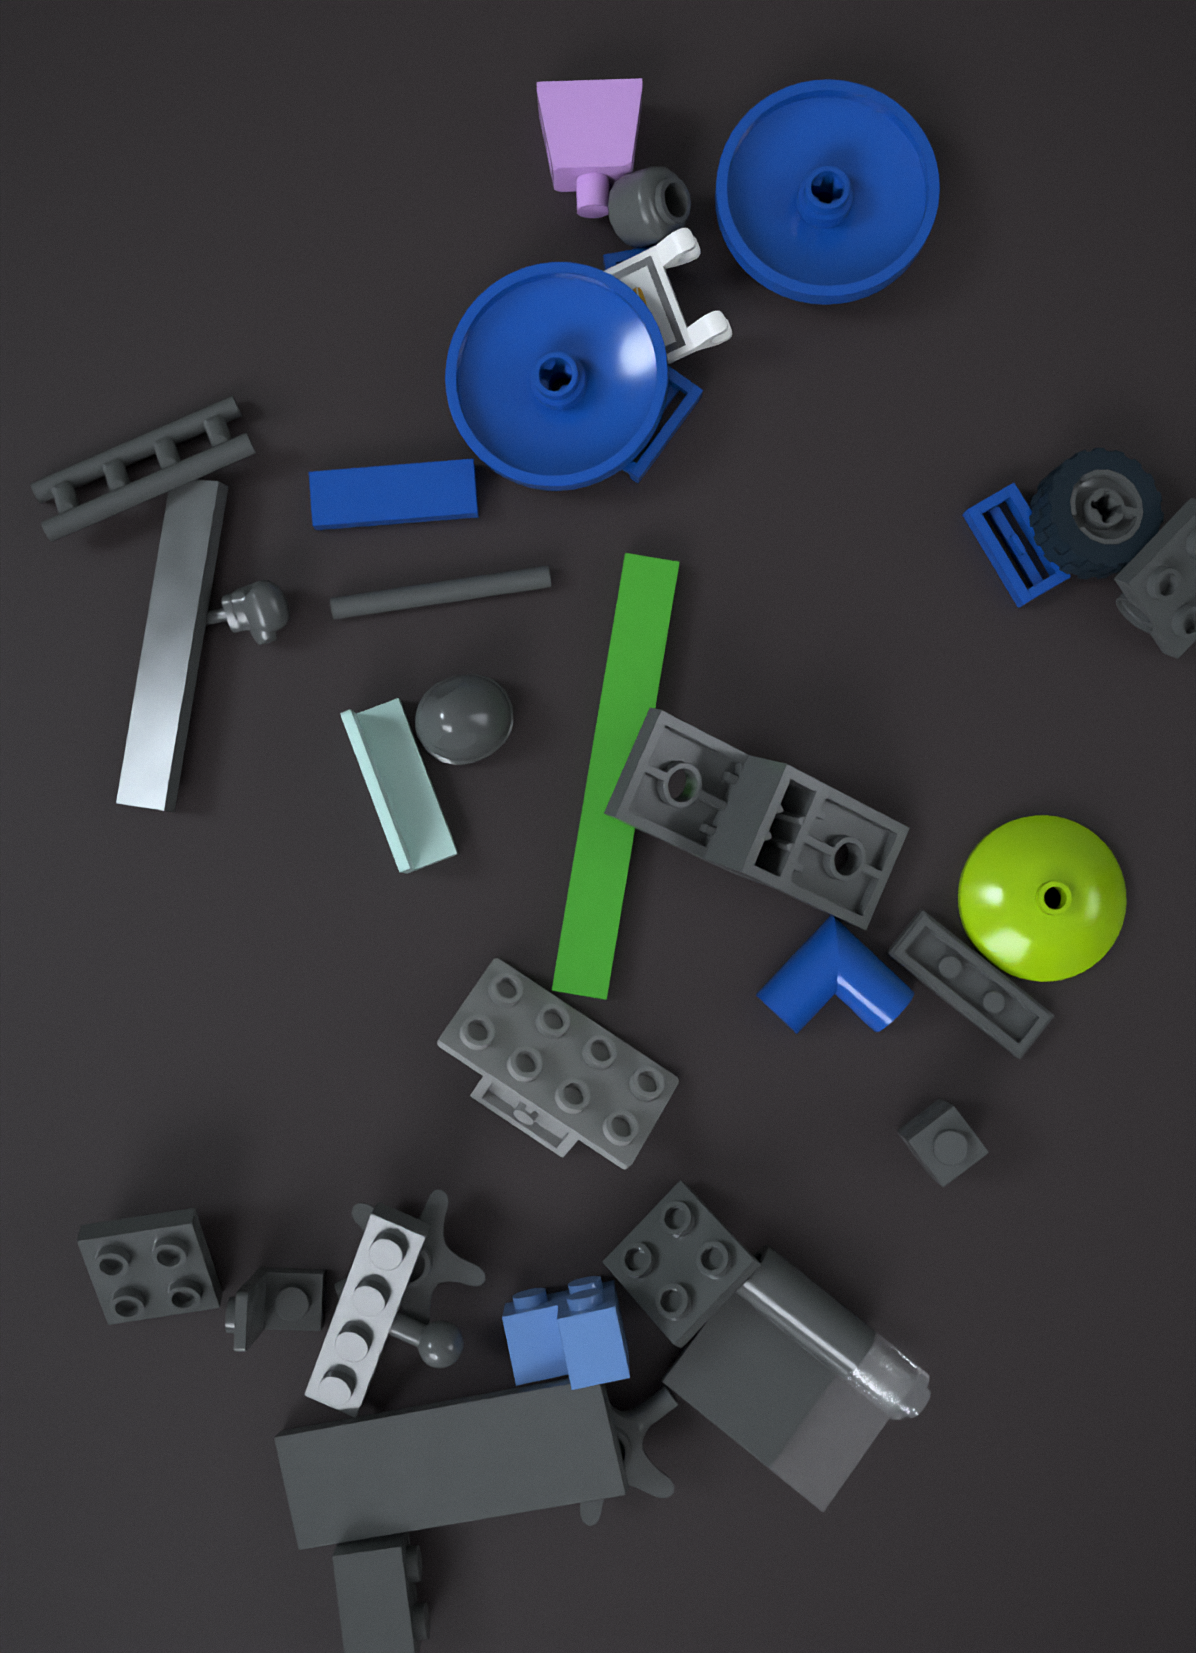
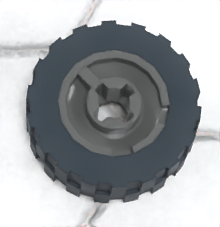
[1029,448,1164,580]

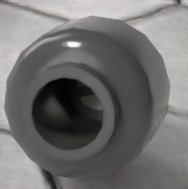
[608,166,691,248]

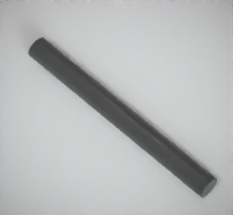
[330,565,552,620]

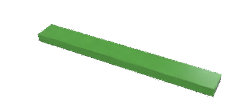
[552,553,680,1000]

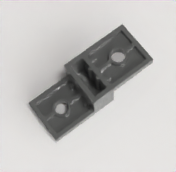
[604,708,910,930]

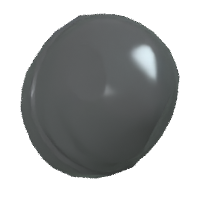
[415,674,514,765]

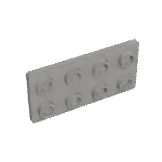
[437,958,679,1170]

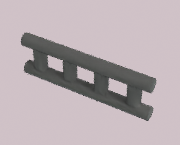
[30,395,256,542]

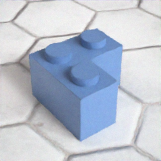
[502,1276,630,1390]

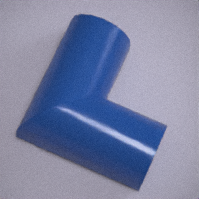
[755,915,915,1034]

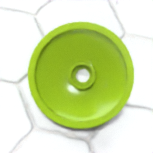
[958,815,1127,982]

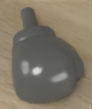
[206,580,290,645]

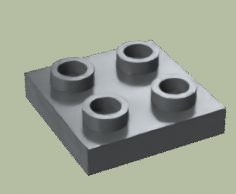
[1114,498,1196,659]
[602,1180,762,1348]
[77,1208,222,1325]

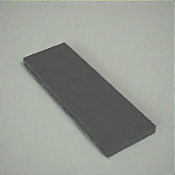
[274,1378,629,1550]

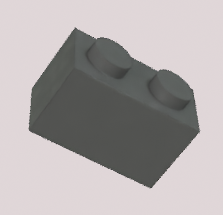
[332,1532,430,1653]

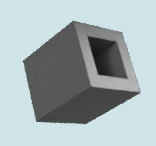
[896,1098,989,1187]

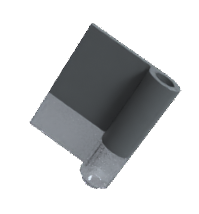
[661,1244,931,1512]

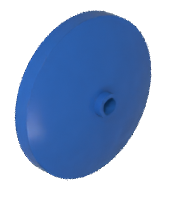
[715,79,940,305]
[445,262,669,491]

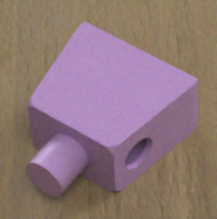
[537,78,642,218]

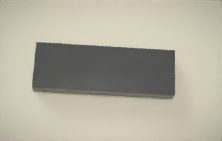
[886,910,1055,1059]

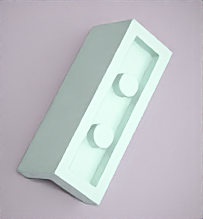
[340,698,459,874]

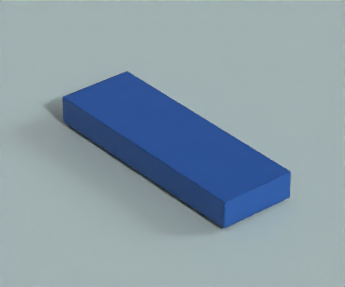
[309,459,479,530]

